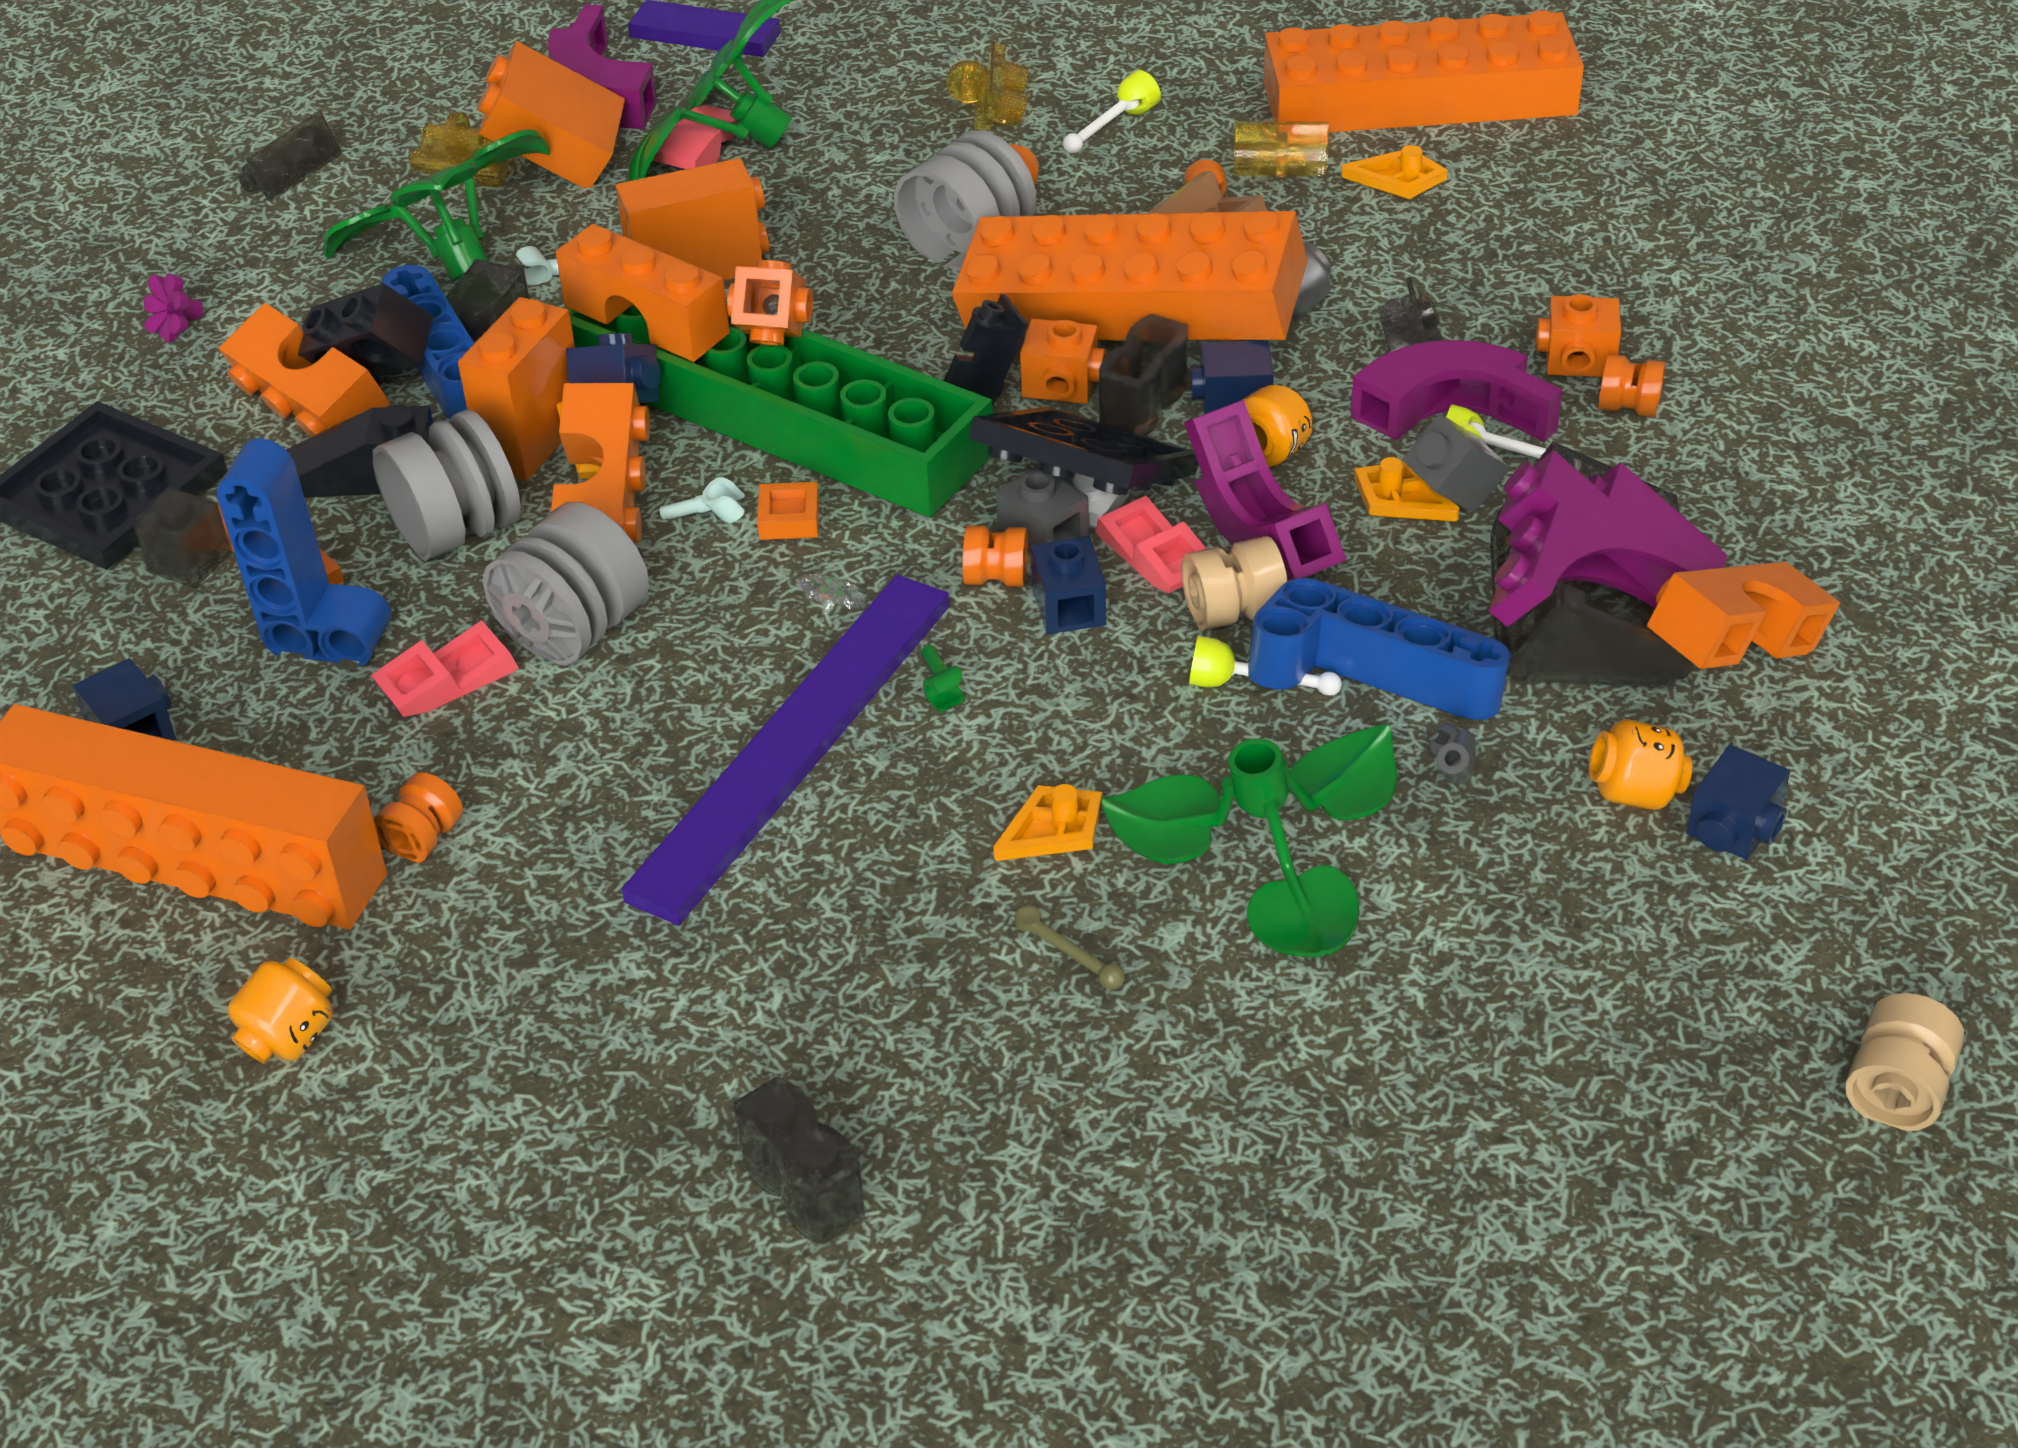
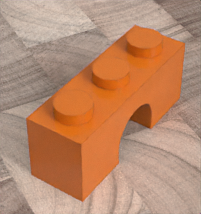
[556,224,730,362]
[218,303,391,437]
[551,383,650,543]
[1647,562,1841,669]

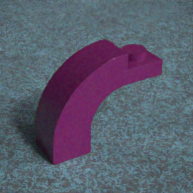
[548,4,657,129]
[1351,340,1562,442]
[1184,400,1346,581]

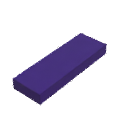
[628,0,781,57]

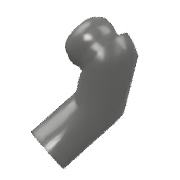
[1430,724,1476,785]

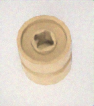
[1181,536,1287,631]
[1846,993,1964,1131]

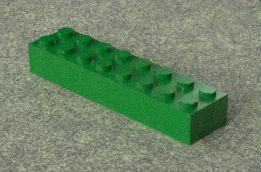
[566,299,993,518]

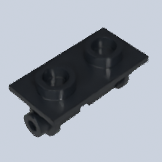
[943,294,1029,407]

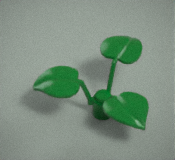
[628,0,795,181]
[323,129,549,282]
[1101,723,1398,958]

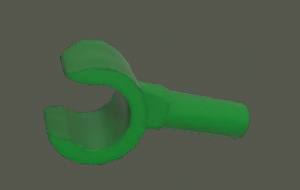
[922,645,966,713]

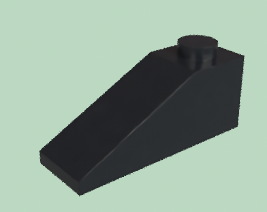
[286,405,433,498]

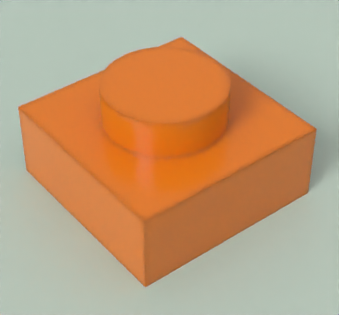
[757,482,819,540]

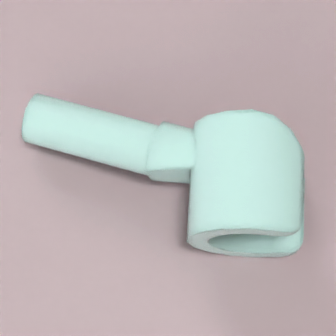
[516,246,559,285]
[660,477,745,523]

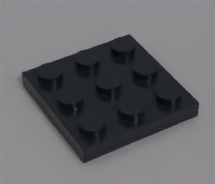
[0,401,227,570]
[969,406,1199,495]

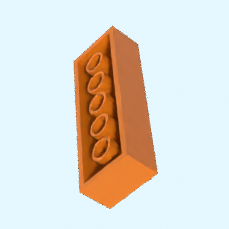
[1263,10,1584,136]
[952,211,1308,340]
[0,704,387,930]

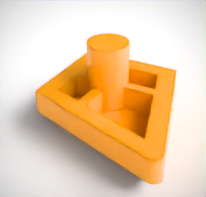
[1341,145,1448,200]
[1354,457,1460,522]
[993,784,1102,861]

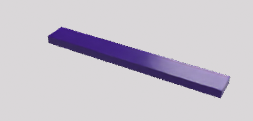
[622,574,950,926]

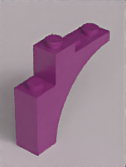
[1489,450,1728,627]

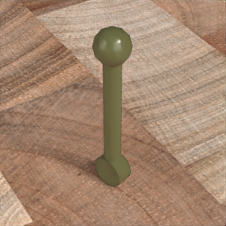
[1014,906,1125,990]

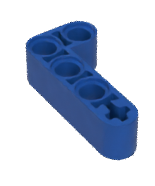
[382,265,474,420]
[217,438,392,666]
[1248,578,1511,720]

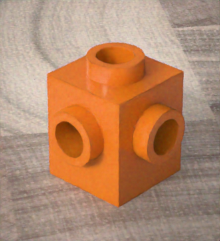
[727,260,813,346]
[1536,294,1621,377]
[1020,318,1107,404]

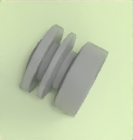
[894,130,1037,272]
[373,409,521,562]
[482,502,650,666]

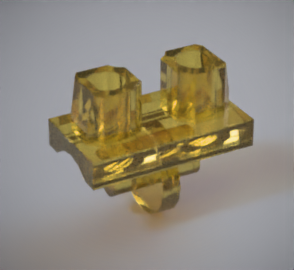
[946,41,1028,132]
[409,111,508,188]
[1234,121,1329,177]

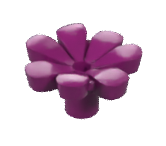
[144,273,203,343]

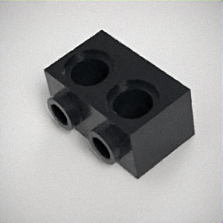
[297,283,434,378]

